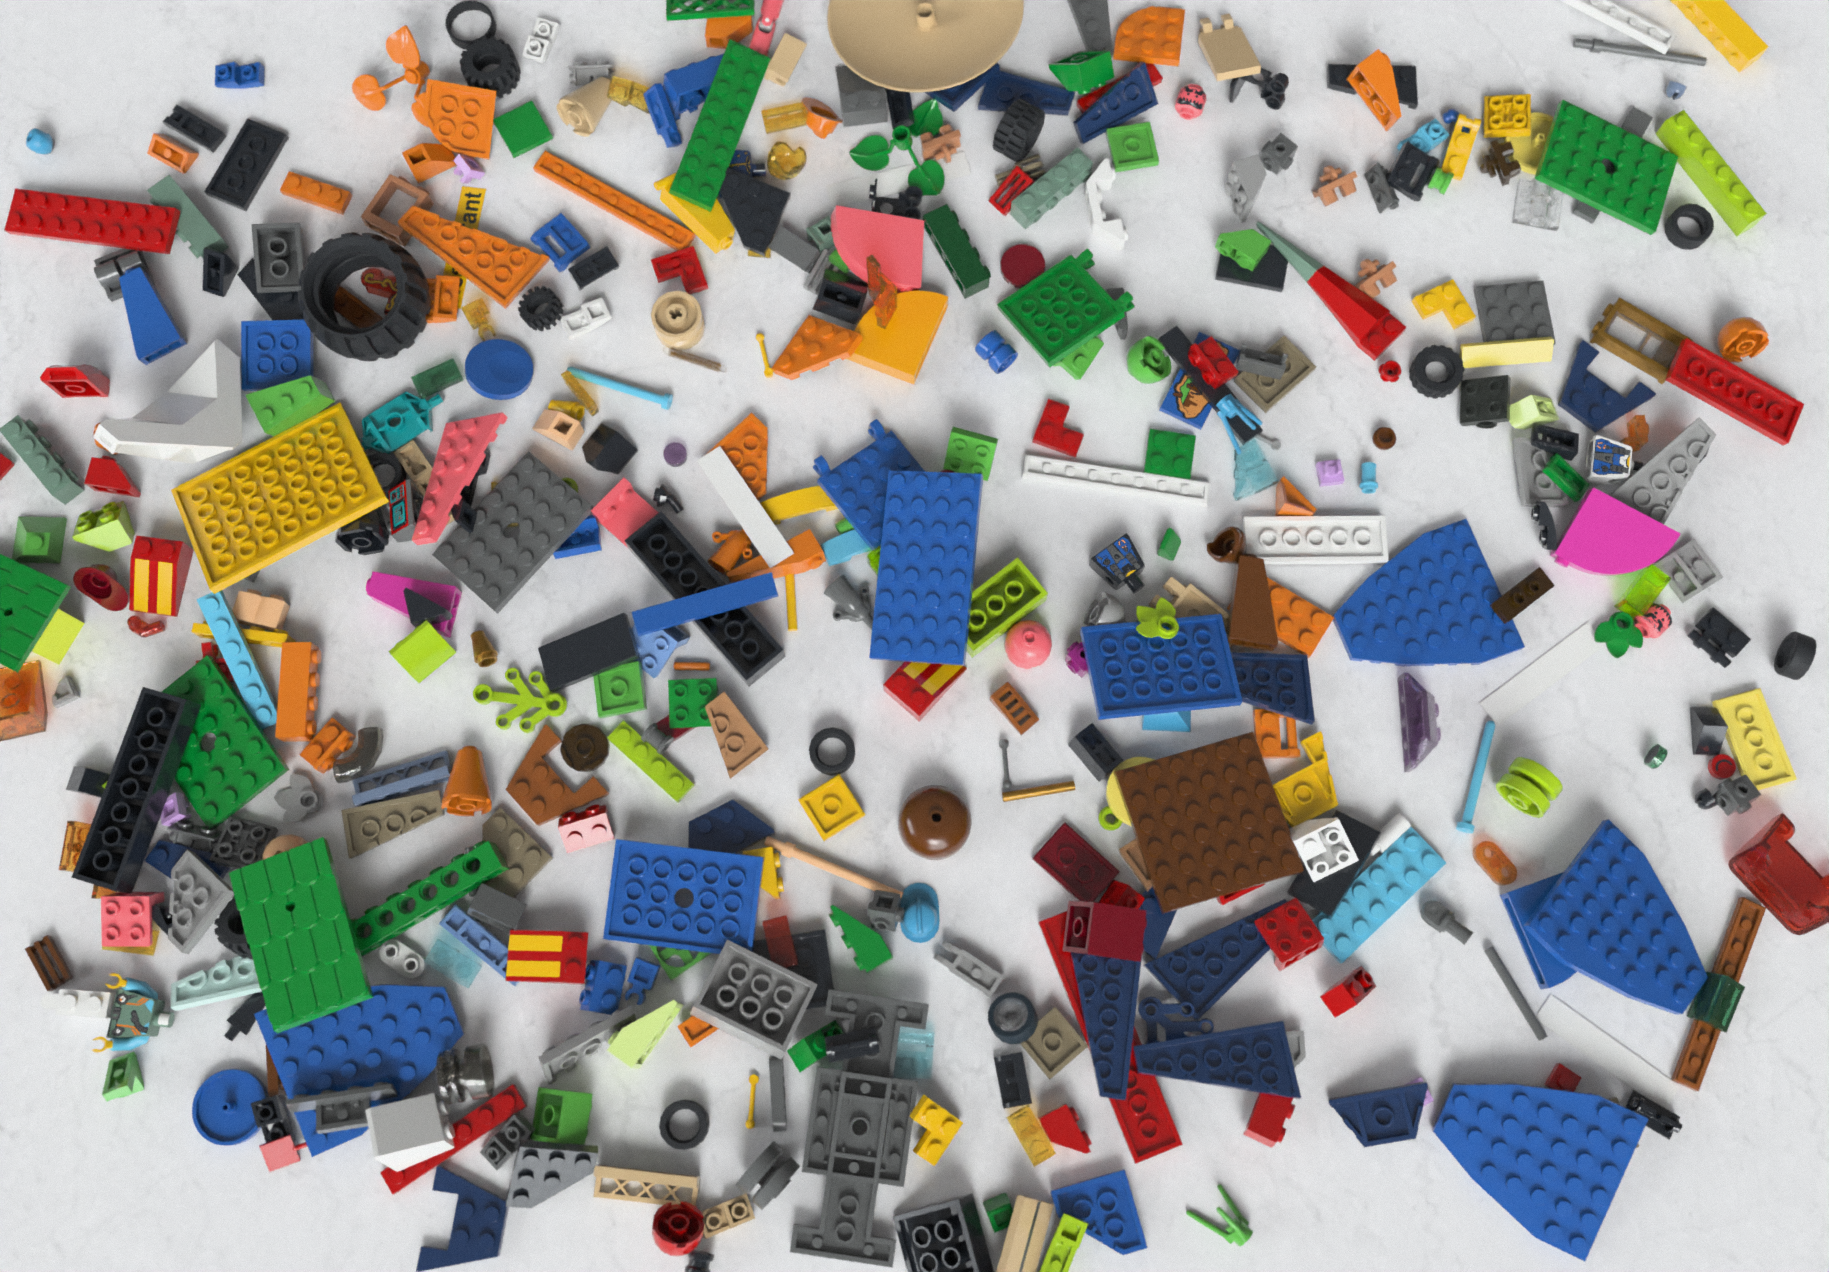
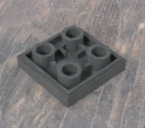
[209,815,279,869]

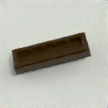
[1490,567,1555,624]

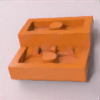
[425,275,460,323]

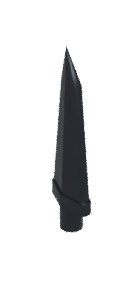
[224,992,266,1041]

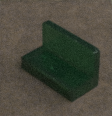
[1687,972,1745,1033]

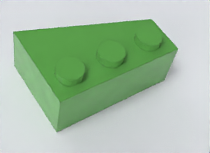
[245,375,335,436]

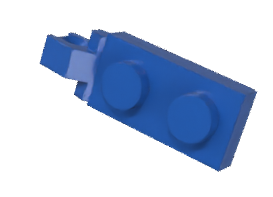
[643,83,682,148]

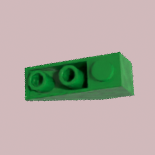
[828,905,893,974]

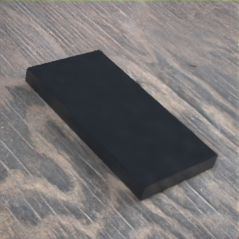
[204,118,289,211]
[538,613,640,693]
[1287,810,1381,918]

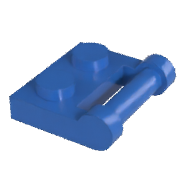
[530,213,590,272]

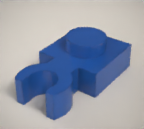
[625,957,661,1005]

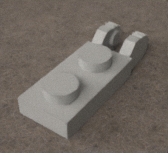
[933,940,1004,998]

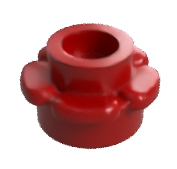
[1378,360,1401,383]

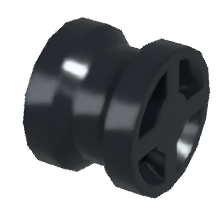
[684,1250,714,1272]

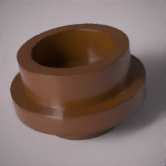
[1372,427,1396,450]

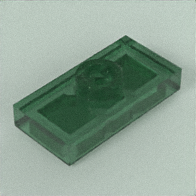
[411,358,464,399]

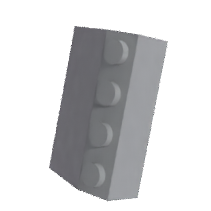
[690,940,818,1059]

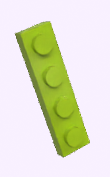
[607,720,695,803]

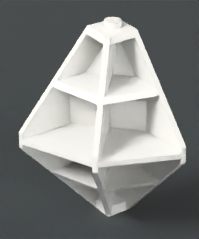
[93,339,243,464]

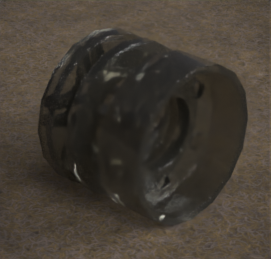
[436,1043,495,1105]

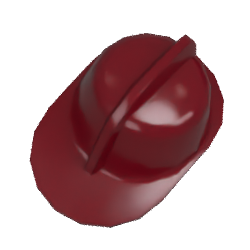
[73,564,129,611]

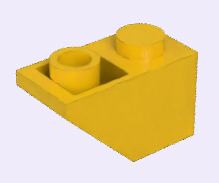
[743,847,784,899]

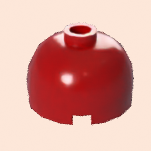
[652,1201,704,1257]

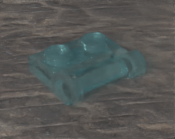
[893,1032,935,1079]

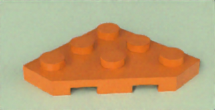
[771,315,863,380]
[705,413,768,501]

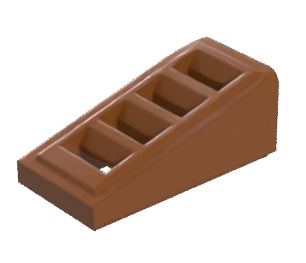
[990,682,1039,736]

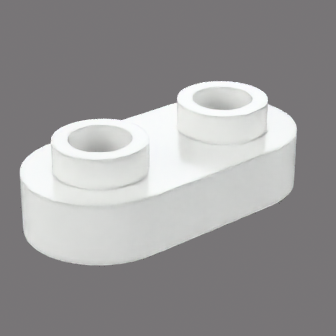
[379,939,427,979]

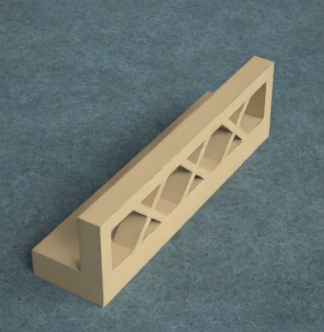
[593,1165,701,1207]

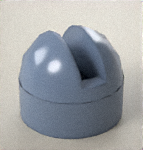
[1666,81,1687,100]

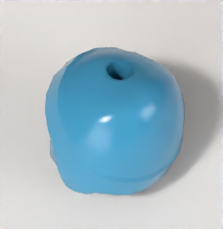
[26,128,53,155]

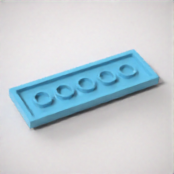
[1312,827,1446,964]

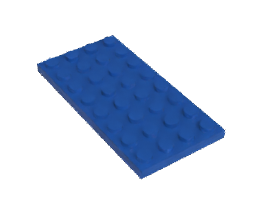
[869,470,983,666]

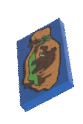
[1159,332,1239,430]

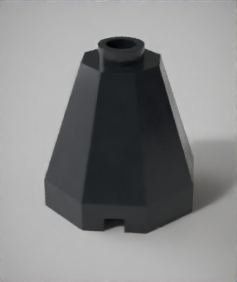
[335,507,389,555]

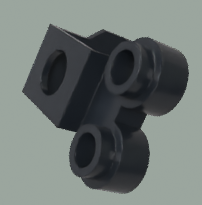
[1230,68,1289,110]
[869,178,923,220]

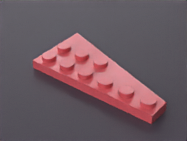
[412,412,508,545]

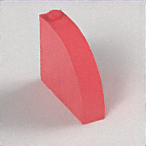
[831,205,924,293]

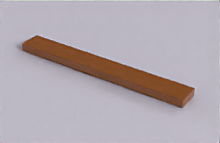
[1671,897,1766,1091]

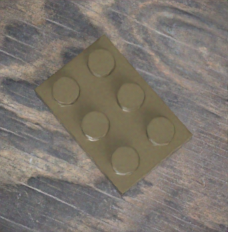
[1234,336,1316,413]

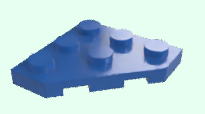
[1050,1169,1148,1255]

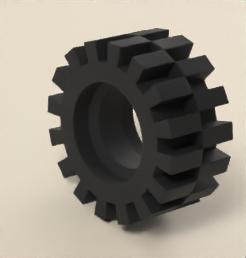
[518,286,564,331]

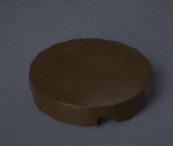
[560,724,610,772]

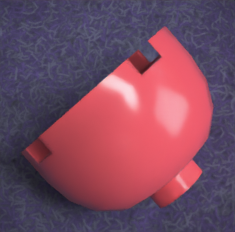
[1004,620,1052,669]

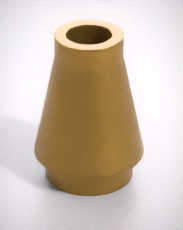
[470,630,498,667]

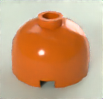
[1717,317,1769,362]

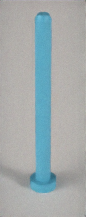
[566,367,673,410]
[1456,721,1496,834]

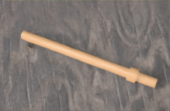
[764,836,903,900]

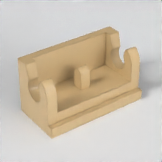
[764,33,807,86]

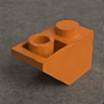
[705,16,753,49]
[402,143,457,184]

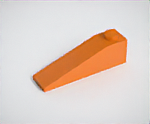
[726,529,826,583]

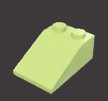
[607,1000,684,1069]

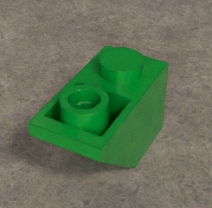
[787,1020,844,1072]

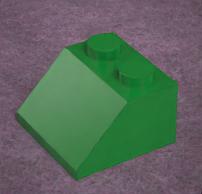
[1048,51,1115,94]

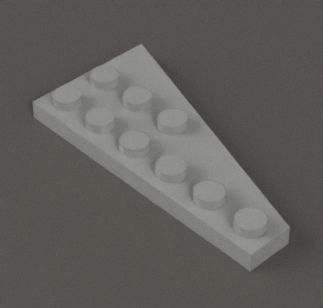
[1609,417,1717,524]

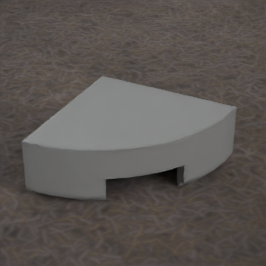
[52,675,80,708]

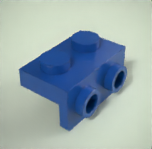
[553,515,602,559]
[579,960,627,1015]

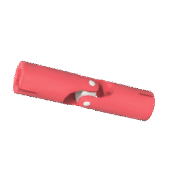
[749,0,784,56]

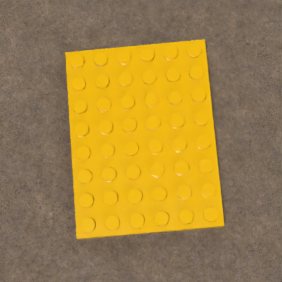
[171,402,389,594]

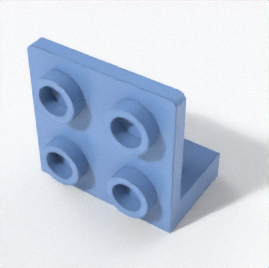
[632,624,691,678]

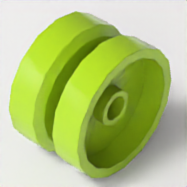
[1496,757,1563,818]

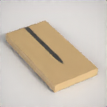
[996,1195,1054,1272]

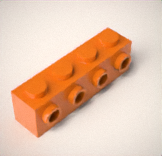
[275,642,321,742]

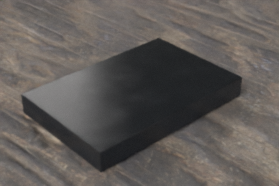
[1215,245,1288,292]

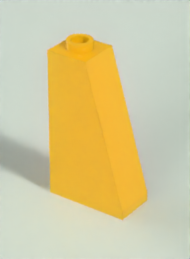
[660,185,735,254]

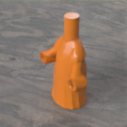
[707,528,753,576]

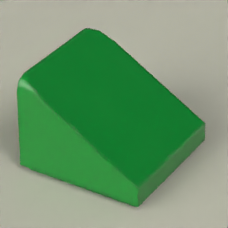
[1157,528,1181,561]
[983,1193,1013,1233]

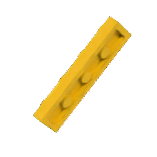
[191,621,296,648]

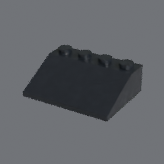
[893,1194,994,1272]

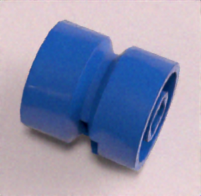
[975,330,1018,374]

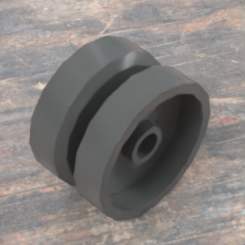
[735,1141,800,1210]

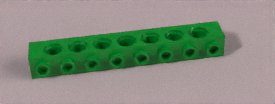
[351,840,509,957]

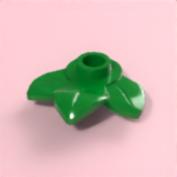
[1594,612,1643,658]

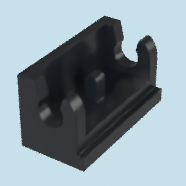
[568,246,619,291]
[1068,723,1123,782]
[993,1052,1032,1109]

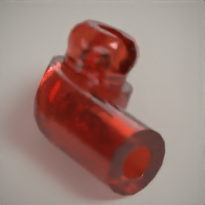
[127,615,165,638]

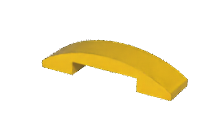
[760,486,838,525]

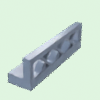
[352,750,452,807]

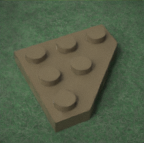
[482,807,553,898]

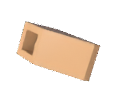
[532,409,584,451]

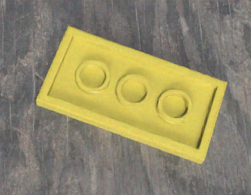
[1712,688,1797,790]

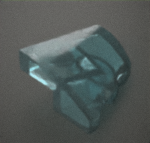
[1233,439,1279,501]

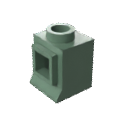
[806,216,835,254]

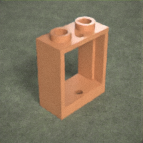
[361,174,434,247]

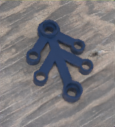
[1138,996,1214,1044]

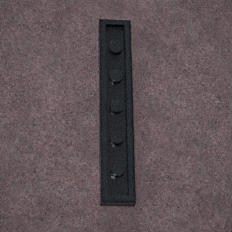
[1158,326,1263,446]

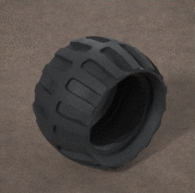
[298,232,431,361]

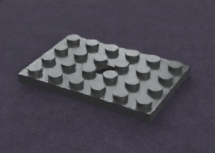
[432,451,594,614]

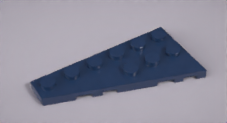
[1071,952,1142,1100]

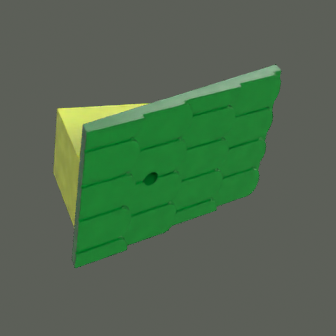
[0,554,85,672]
[229,837,373,1033]

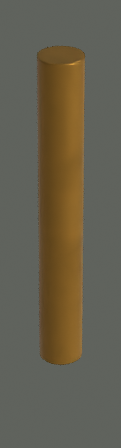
[1002,781,1075,802]

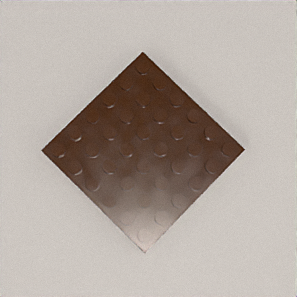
[1114,732,1304,914]

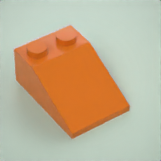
[1347,49,1401,132]

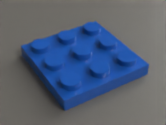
[241,320,314,391]

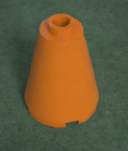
[441,746,492,817]

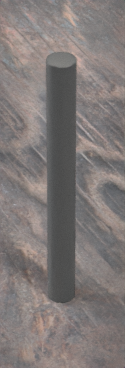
[1484,946,1547,1041]

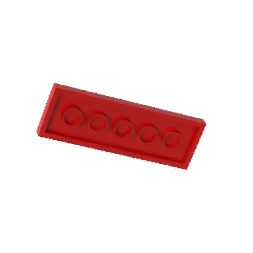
[1665,338,1804,445]

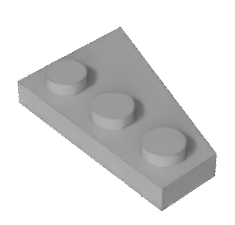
[1513,437,1569,507]

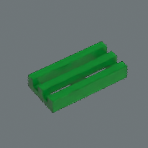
[1542,453,1590,502]

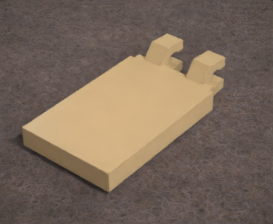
[1198,14,1261,81]
[1148,576,1232,648]

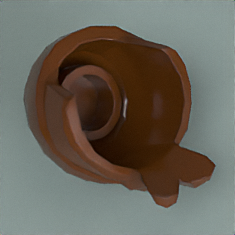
[1207,526,1247,564]

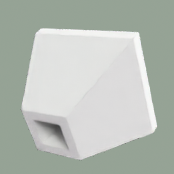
[1289,817,1359,882]

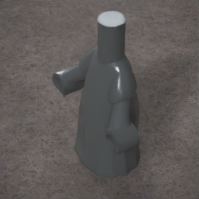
[823,575,873,630]

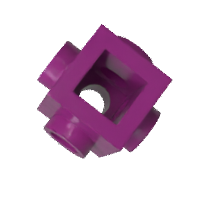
[1065,641,1088,678]

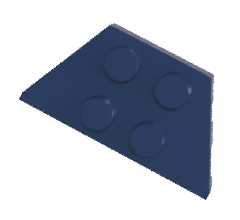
[688,799,775,853]
[1328,1081,1428,1148]

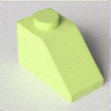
[1509,395,1559,430]

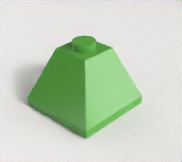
[12,516,67,564]

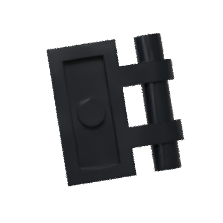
[1687,607,1751,668]

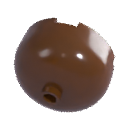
[898,785,972,860]

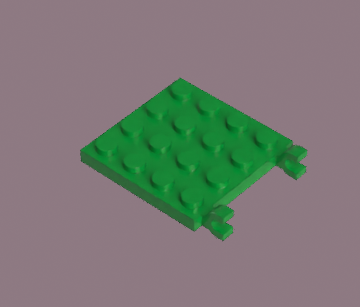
[997,248,1135,368]

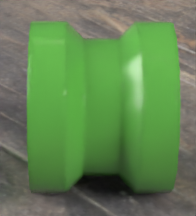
[1427,167,1454,195]

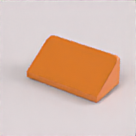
[147,133,199,174]

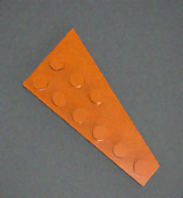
[398,205,550,309]

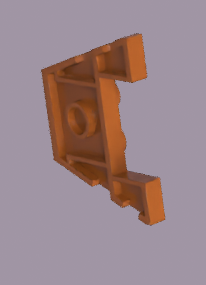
[505,724,609,826]

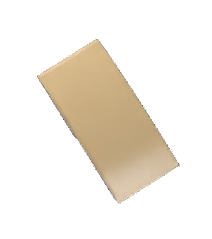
[702,1194,755,1239]

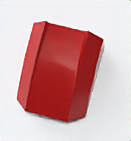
[40,364,110,398]

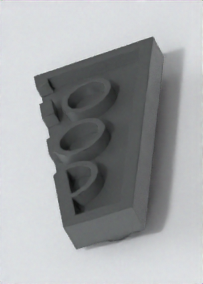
[1067,0,1113,58]

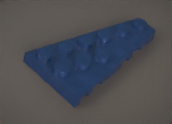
[1231,652,1315,725]
[1143,899,1288,1021]
[1133,1021,1301,1099]

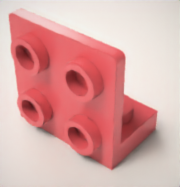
[591,478,659,548]
[101,892,164,947]

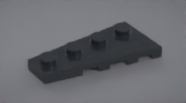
[1326,64,1418,110]
[237,258,304,320]

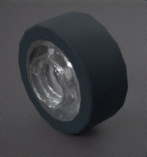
[988,992,1038,1044]

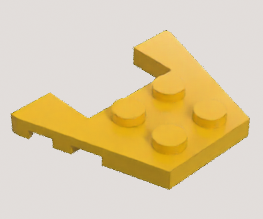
[1273,731,1338,827]

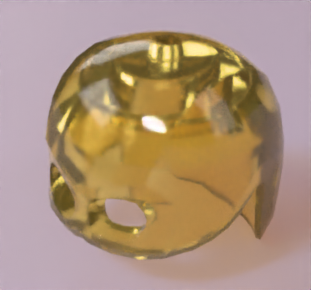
[767,141,807,180]

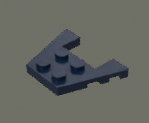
[1558,340,1656,433]
[416,1166,509,1272]

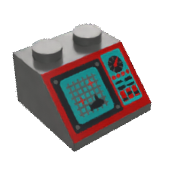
[386,480,423,542]

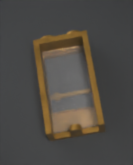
[1590,298,1693,384]

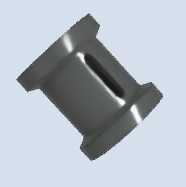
[641,723,674,755]

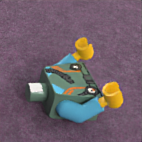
[92,972,175,1053]

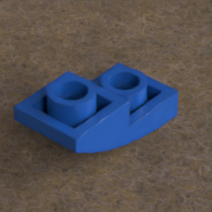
[215,62,264,89]

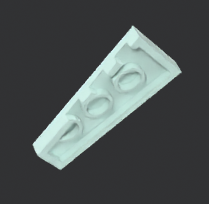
[171,956,262,1011]

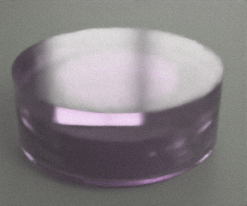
[663,443,687,467]

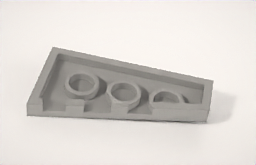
[538,1006,636,1085]

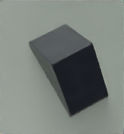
[202,247,239,297]
[403,587,453,627]
[1690,707,1728,756]
[66,766,110,798]

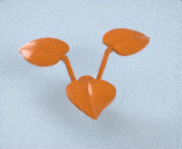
[352,25,430,127]

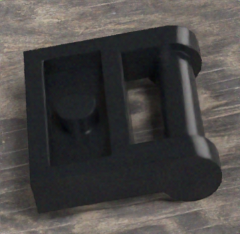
[1386,142,1440,202]

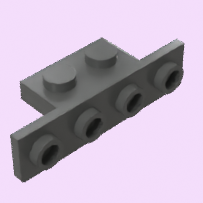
[286,1082,397,1134]

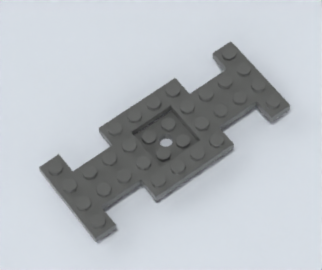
[790,989,929,1268]

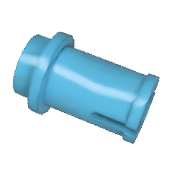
[1359,462,1378,494]

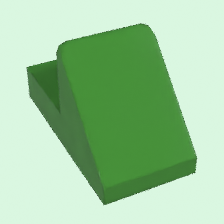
[102,1052,144,1101]

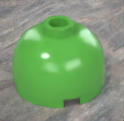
[1127,336,1172,384]

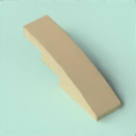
[393,440,454,526]

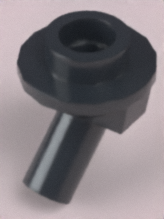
[653,484,684,514]

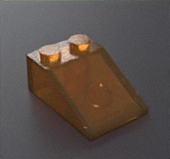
[0,660,48,742]

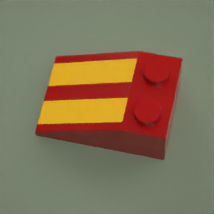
[129,535,194,617]
[883,662,967,722]
[505,930,589,985]

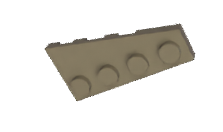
[341,790,445,859]

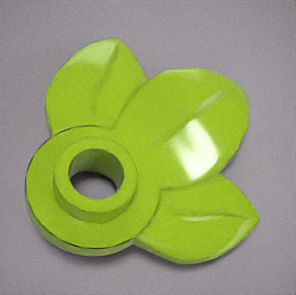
[1136,597,1179,639]

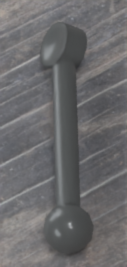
[999,739,1012,789]

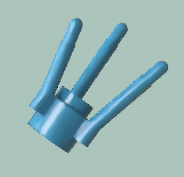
[1216,394,1262,455]

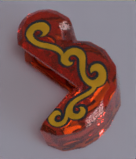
[361,268,397,316]

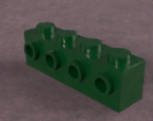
[923,204,991,299]

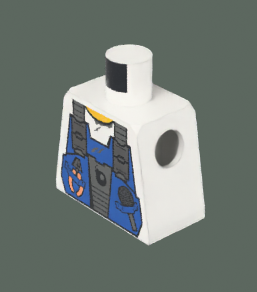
[1584,435,1643,485]

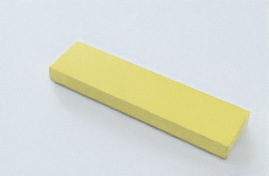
[1459,337,1554,368]

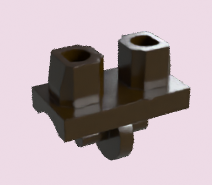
[1480,140,1521,186]

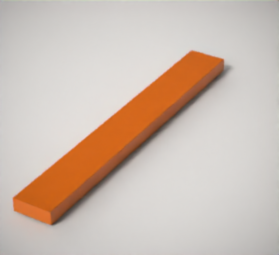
[533,150,696,251]

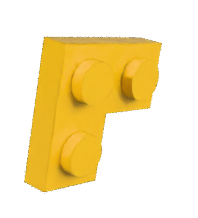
[1411,279,1476,329]
[909,1094,963,1166]

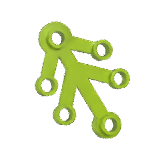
[473,668,567,733]

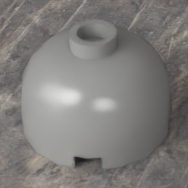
[1083,592,1127,626]

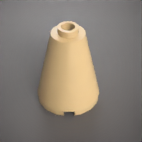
[557,77,616,137]

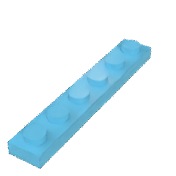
[196,590,277,730]

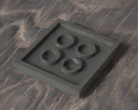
[1474,281,1556,346]

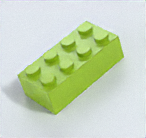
[967,557,1048,658]

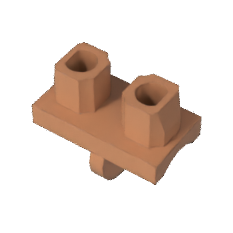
[920,124,961,164]
[1312,165,1358,206]
[1354,259,1397,299]

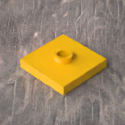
[798,774,866,842]

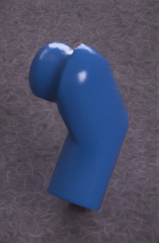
[1442,109,1470,133]

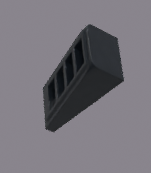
[1531,423,1579,461]

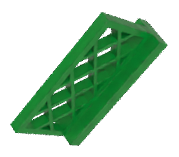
[666,0,755,21]

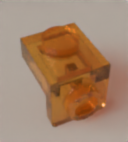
[1620,415,1649,452]

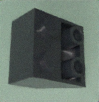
[812,268,868,325]

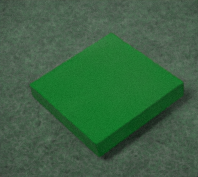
[493,101,553,158]

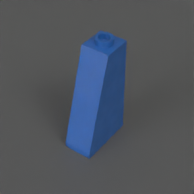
[119,267,188,365]

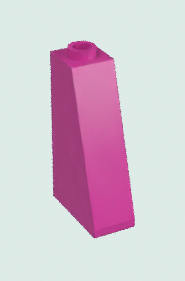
[366,571,462,638]

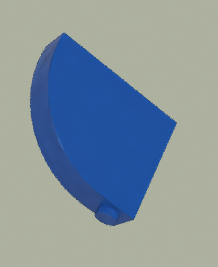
[1500,872,1577,990]

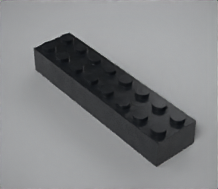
[624,511,786,687]
[71,687,201,893]

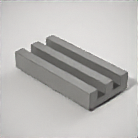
[803,248,840,295]

